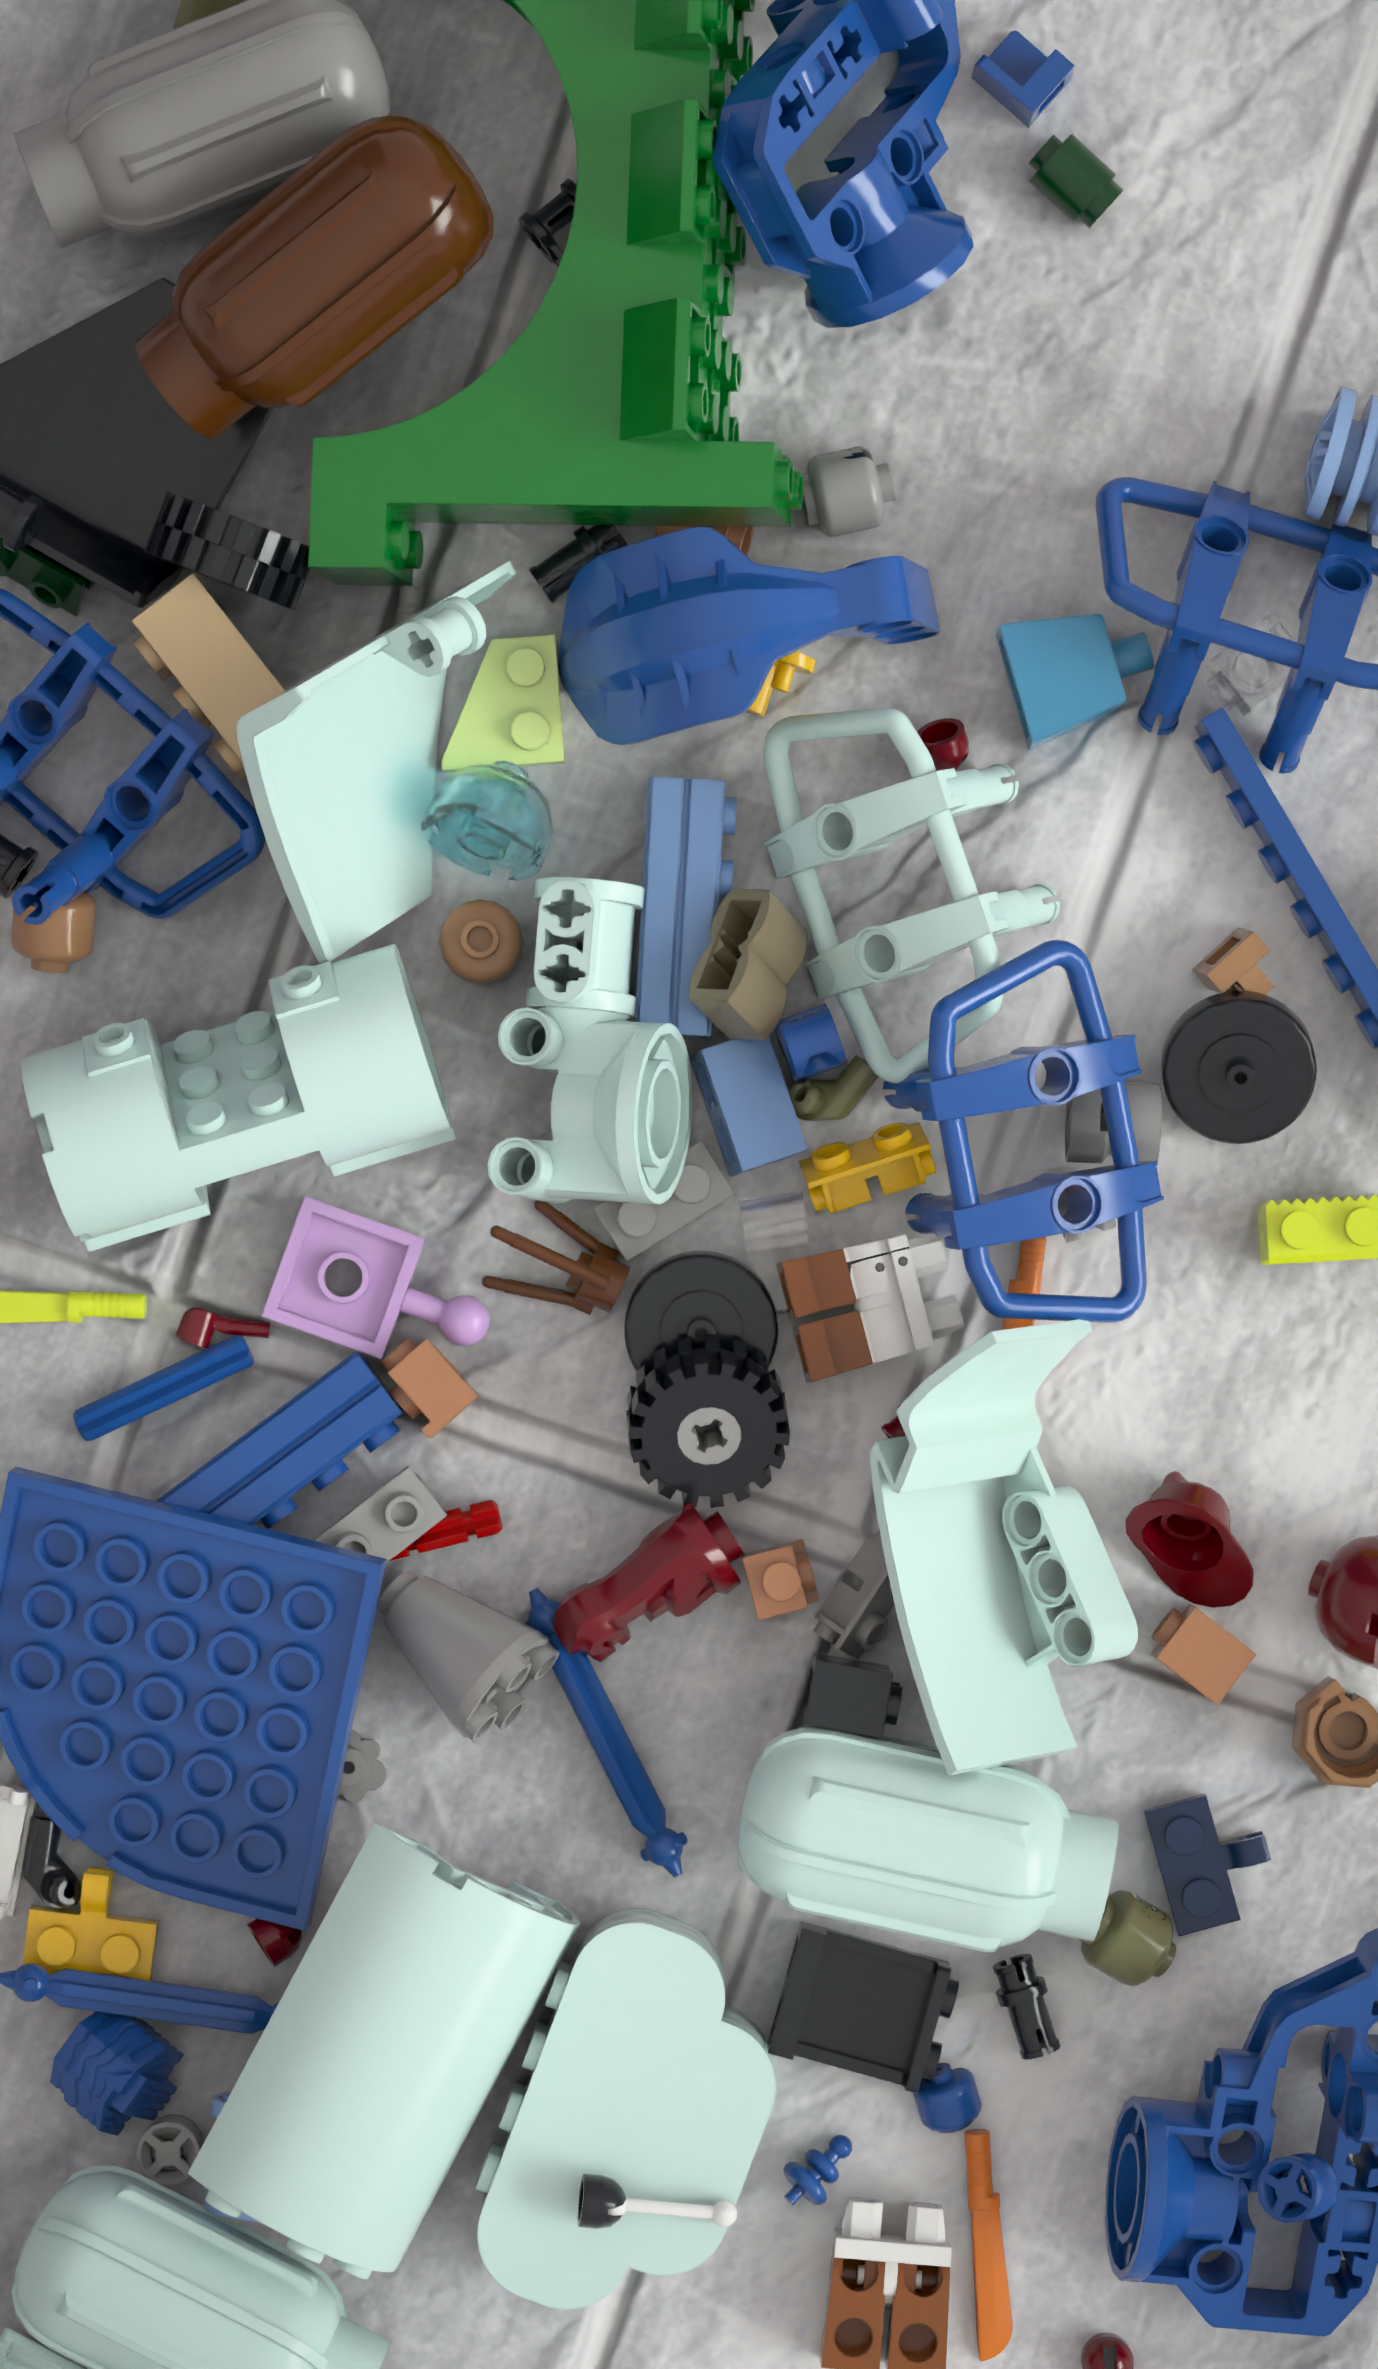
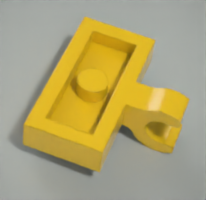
[23,1867,159,1980]

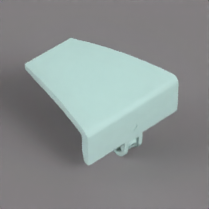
[236,561,517,964]

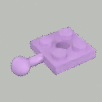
[262,1196,490,1359]

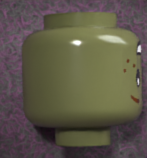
[1080,1890,1176,1986]

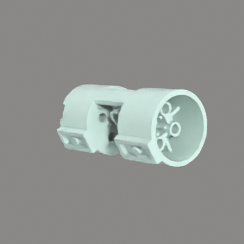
[21,943,456,1252]

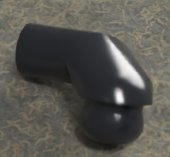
[22,1816,82,1909]

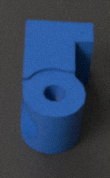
[774,1004,847,1083]

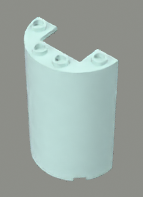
[188,1823,581,2279]

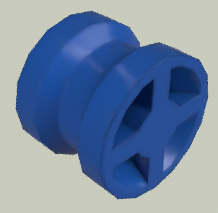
[1257,2153,1338,2223]

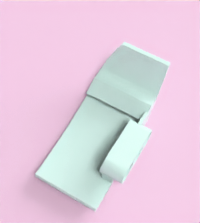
[869,1319,1138,1776]

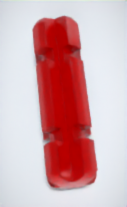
[390,1500,503,1561]

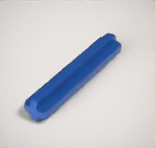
[73,1335,254,1441]

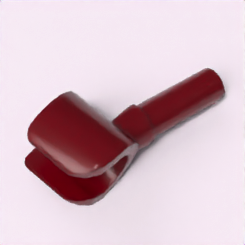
[177,1308,270,1349]

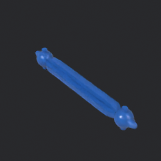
[525,1588,687,1878]
[0,1963,280,2034]

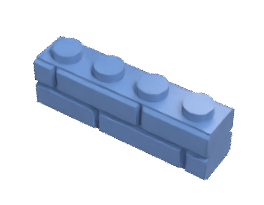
[635,776,737,1040]

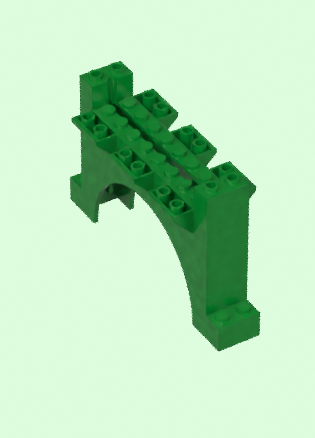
[308,0,803,586]

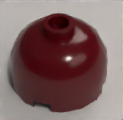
[1308,1535,1378,1669]

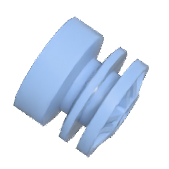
[1303,386,1378,536]

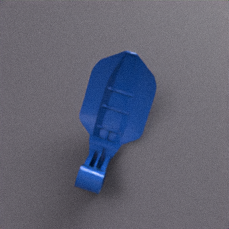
[558,527,940,746]

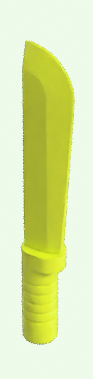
[0,1290,147,1323]

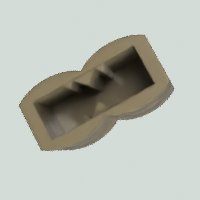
[689,889,808,1040]

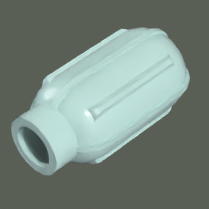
[738,1727,1119,1953]
[11,2166,391,2369]

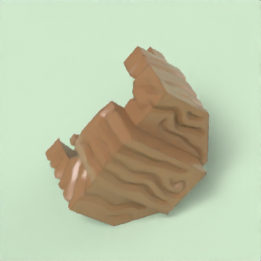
[1292,1676,1378,1788]

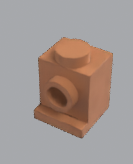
[381,1338,480,1439]
[742,1539,819,1621]

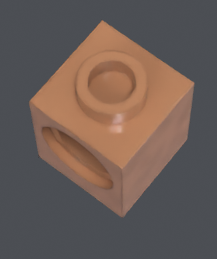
[1151,1604,1257,1705]

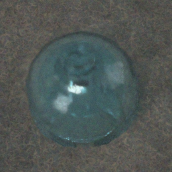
[421,761,553,881]

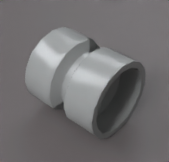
[1065,1082,1162,1166]

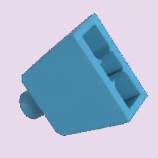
[996,614,1154,750]

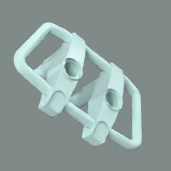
[763,708,1060,1083]

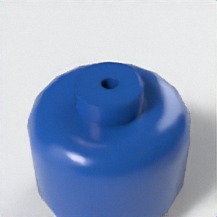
[913,2063,982,2133]

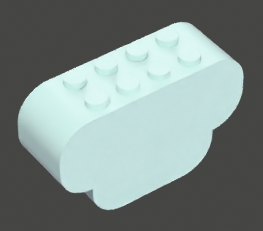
[475,1908,776,2310]

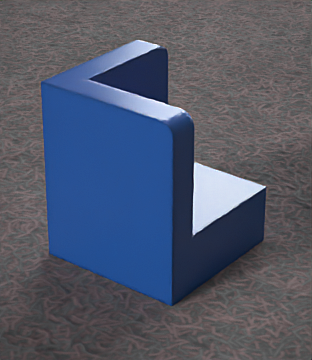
[972,31,1075,128]

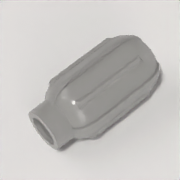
[13,0,390,248]

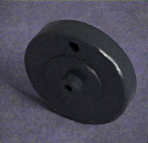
[1161,991,1317,1144]
[624,1251,778,1372]

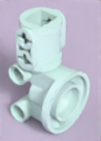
[487,877,693,1204]

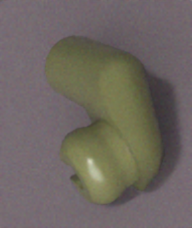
[788,1055,879,1121]

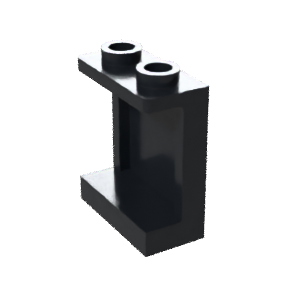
[767,1921,959,2094]

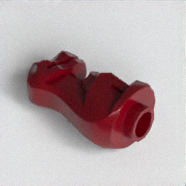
[552,1502,745,1662]

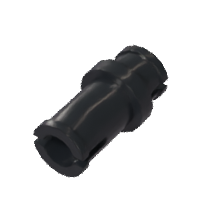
[529,525,628,603]
[993,1954,1061,2060]

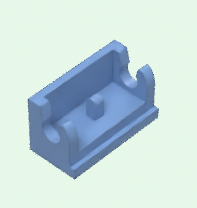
[689,1037,808,1177]

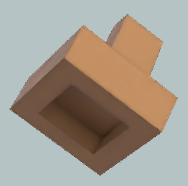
[1192,927,1275,995]

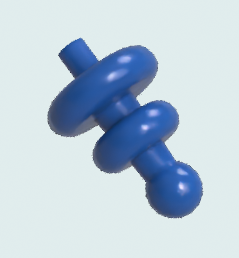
[783,2135,852,2205]

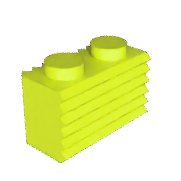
[1257,1194,1378,1265]

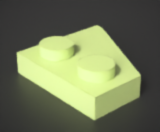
[442,634,565,773]

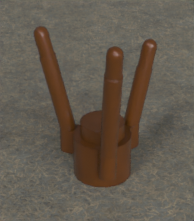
[482,1200,630,1315]

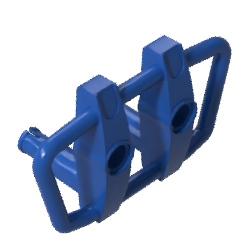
[1095,477,1378,774]
[0,589,266,925]
[883,940,1164,1323]

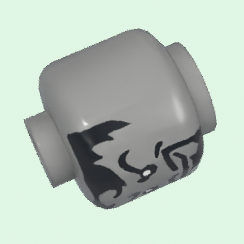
[802,446,895,537]

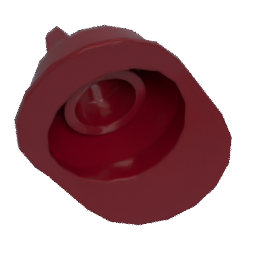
[1125,1471,1254,1608]

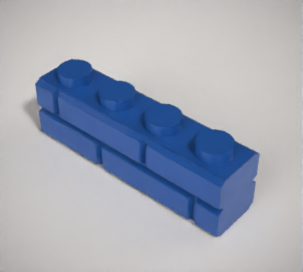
[156,1351,404,1529]

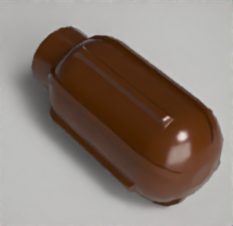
[135,115,494,439]

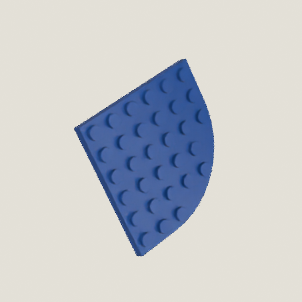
[0,1466,387,1931]

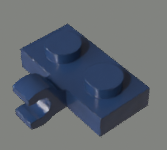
[1144,1793,1271,1936]

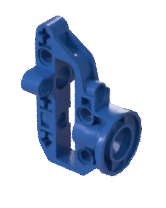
[713,0,974,328]
[1105,1928,1378,2337]

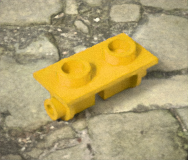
[798,1122,937,1215]

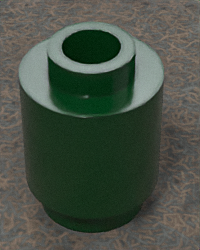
[1028,134,1123,228]

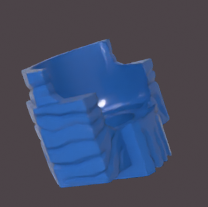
[50,2012,184,2136]

